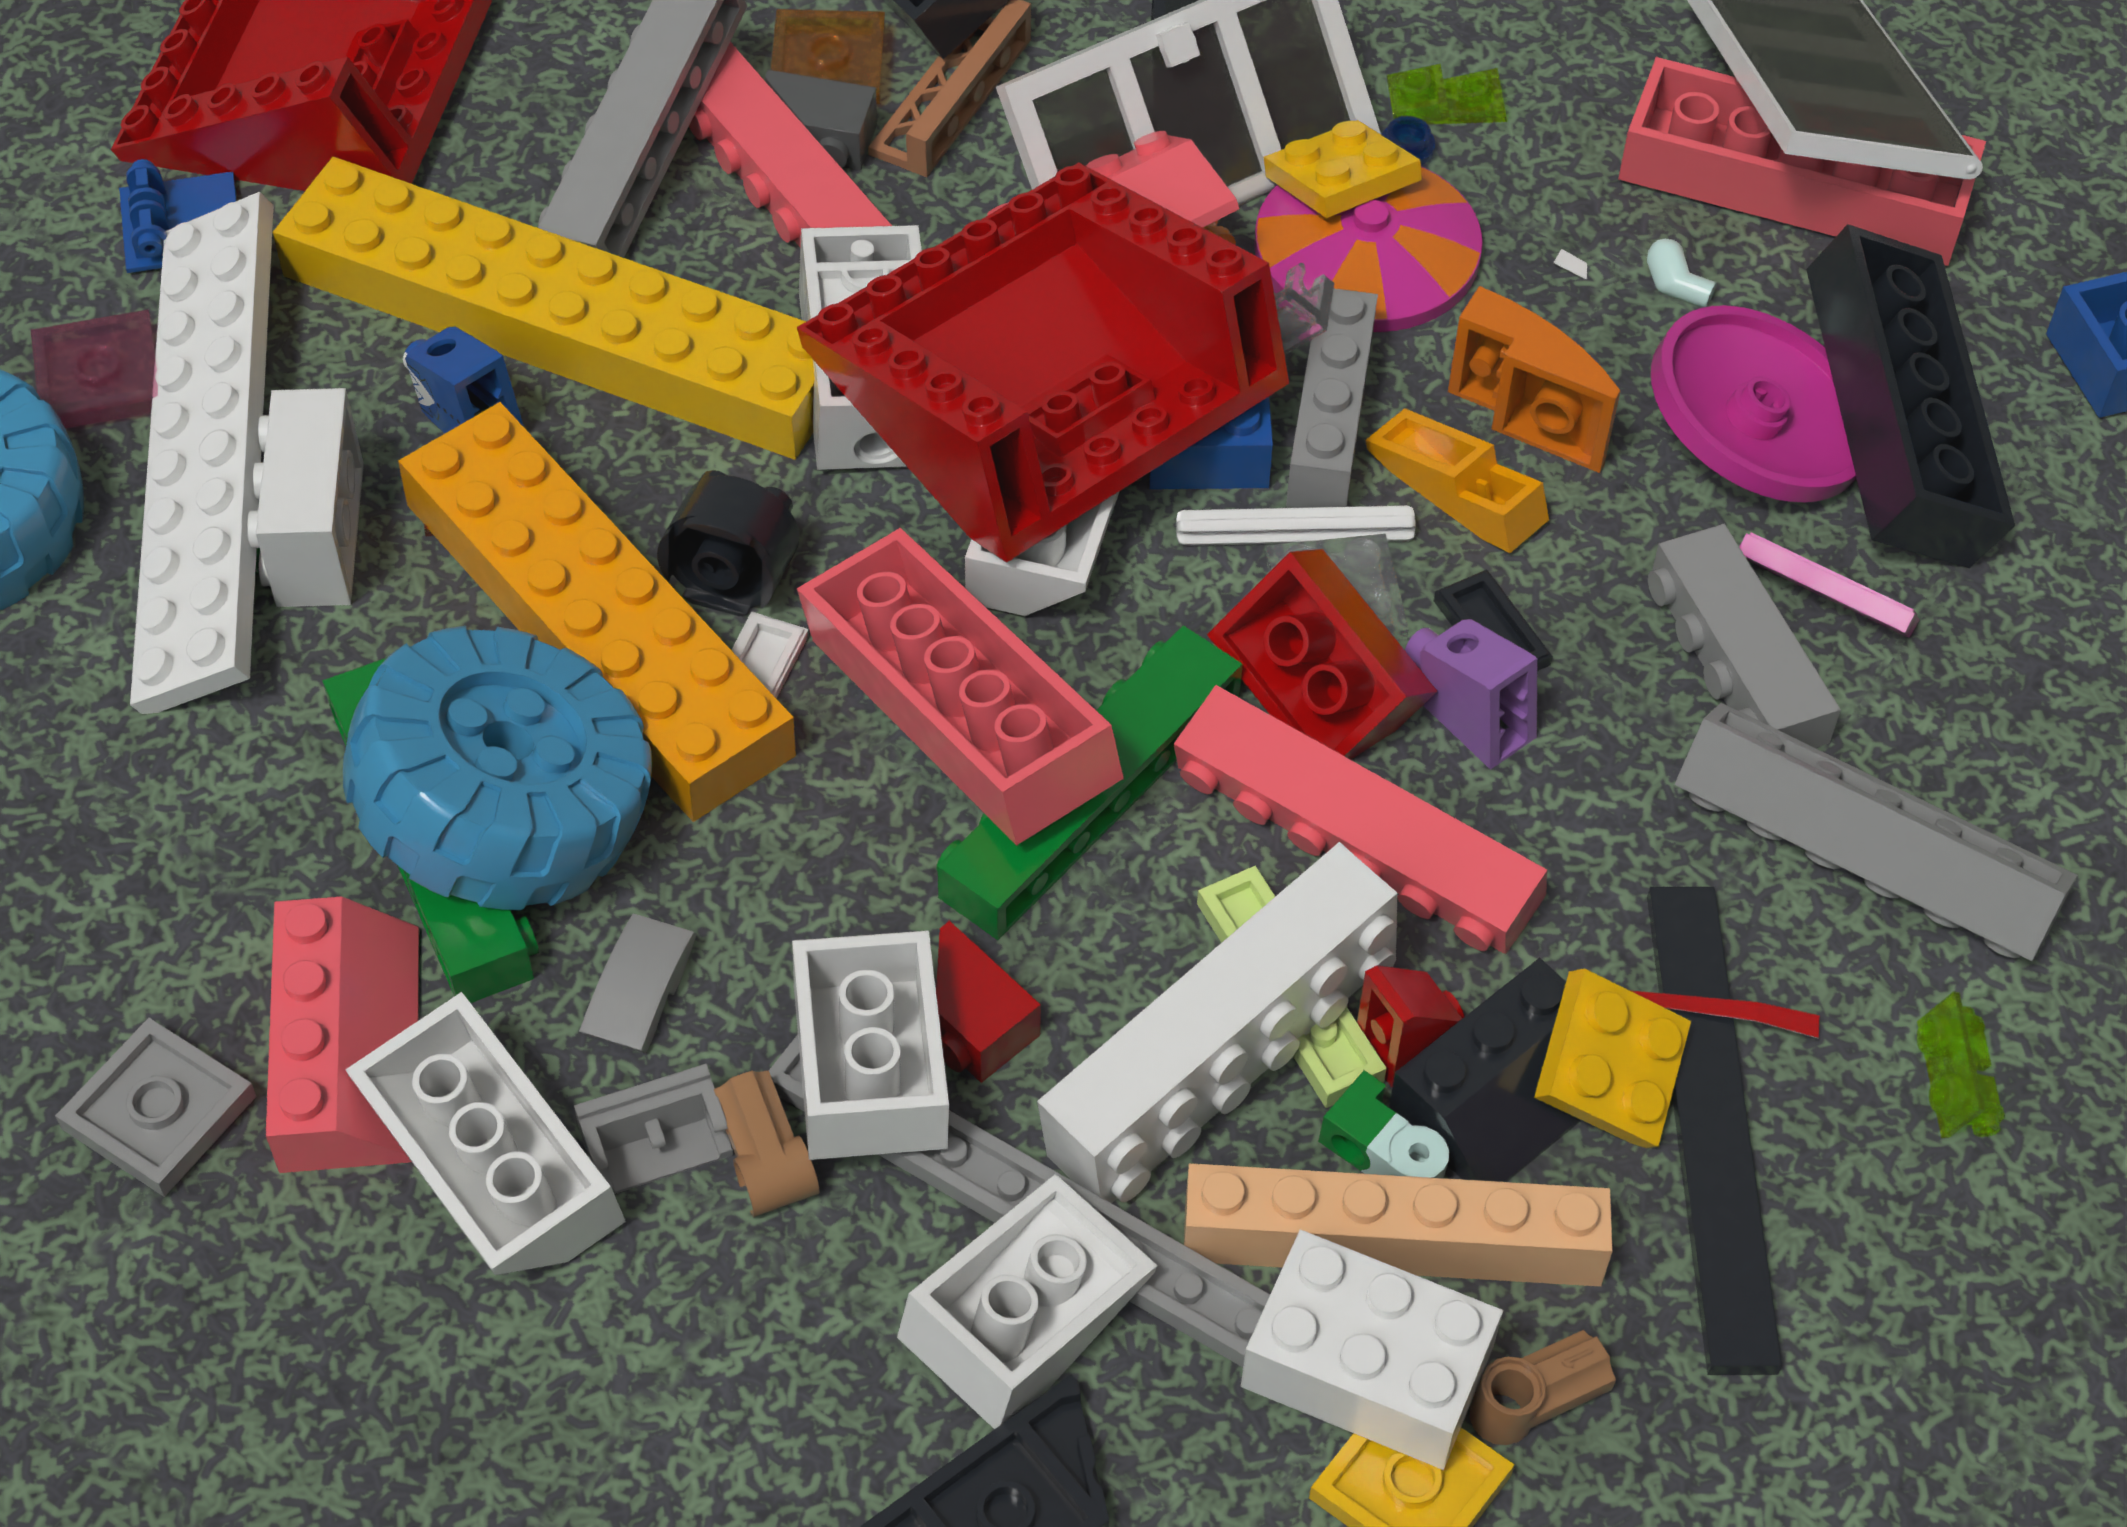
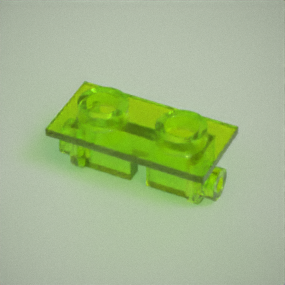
[1917,991,2005,1138]

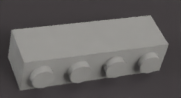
[1286,287,1378,508]
[1648,524,1841,748]

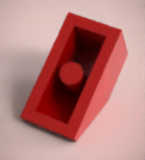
[936,921,1041,1083]
[1357,965,1464,1088]

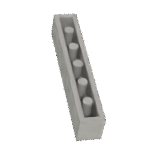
[538,0,747,258]
[1674,703,2078,961]

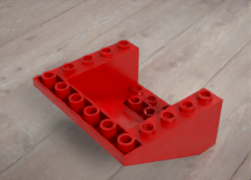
[111,0,492,191]
[797,162,1289,563]

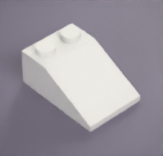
[897,1174,1157,1429]

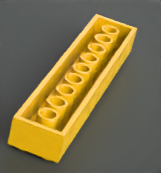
[272,157,814,460]

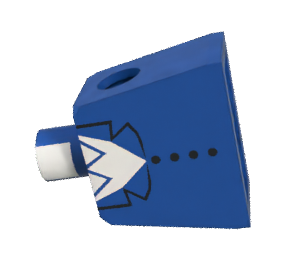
[403,326,524,434]

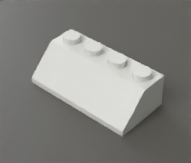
[965,492,1119,616]
[345,992,626,1275]

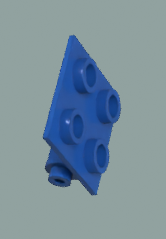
[119,159,237,273]

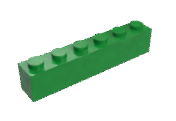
[936,625,1243,941]
[322,658,539,1003]

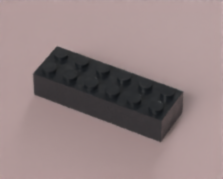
[1806,224,2015,568]

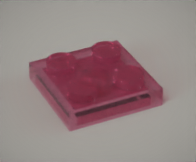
[31,309,158,428]

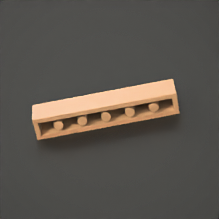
[1184,1163,1612,1287]

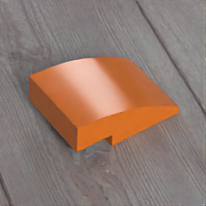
[1448,286,1620,473]

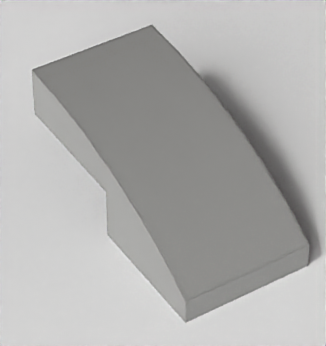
[579,913,697,1054]

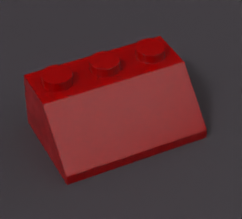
[1207,549,1438,760]

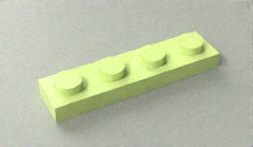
[1197,866,1387,1108]

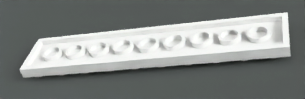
[130,192,274,714]

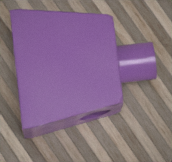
[1405,619,1537,770]

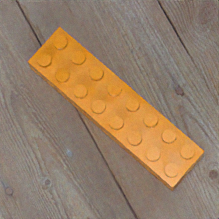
[398,402,796,822]

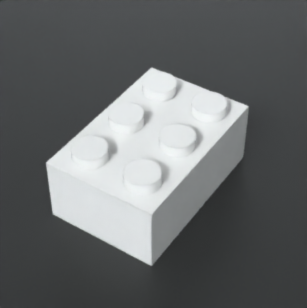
[247,388,364,607]
[792,931,949,1160]
[1241,1229,1503,1470]

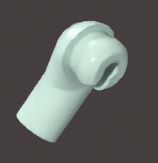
[1647,238,1717,308]

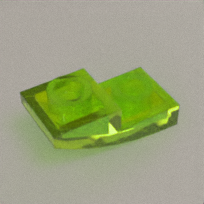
[1387,63,1507,125]

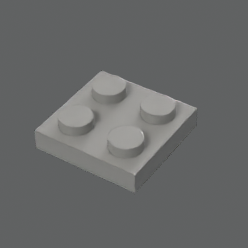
[55,1018,256,1197]

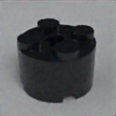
[657,470,799,616]

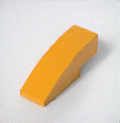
[1365,408,1549,553]

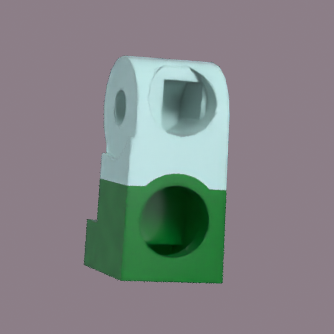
[1318,1070,1449,1178]

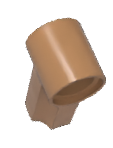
[714,1070,820,1217]
[1470,1330,1616,1445]

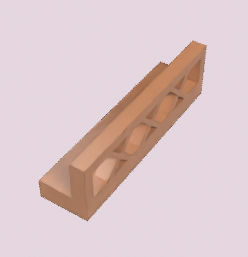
[868,0,1031,177]

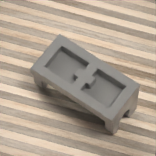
[574,1064,733,1194]

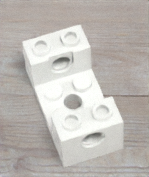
[799,225,922,470]

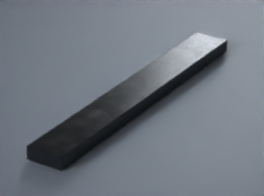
[1647,887,1782,1375]

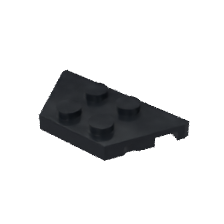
[860,1374,1109,1527]

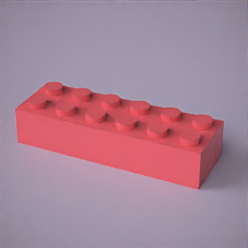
[1618,57,1986,266]
[797,528,1124,846]

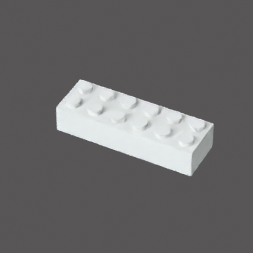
[1037,842,1398,1203]

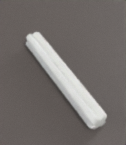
[1176,505,1416,546]

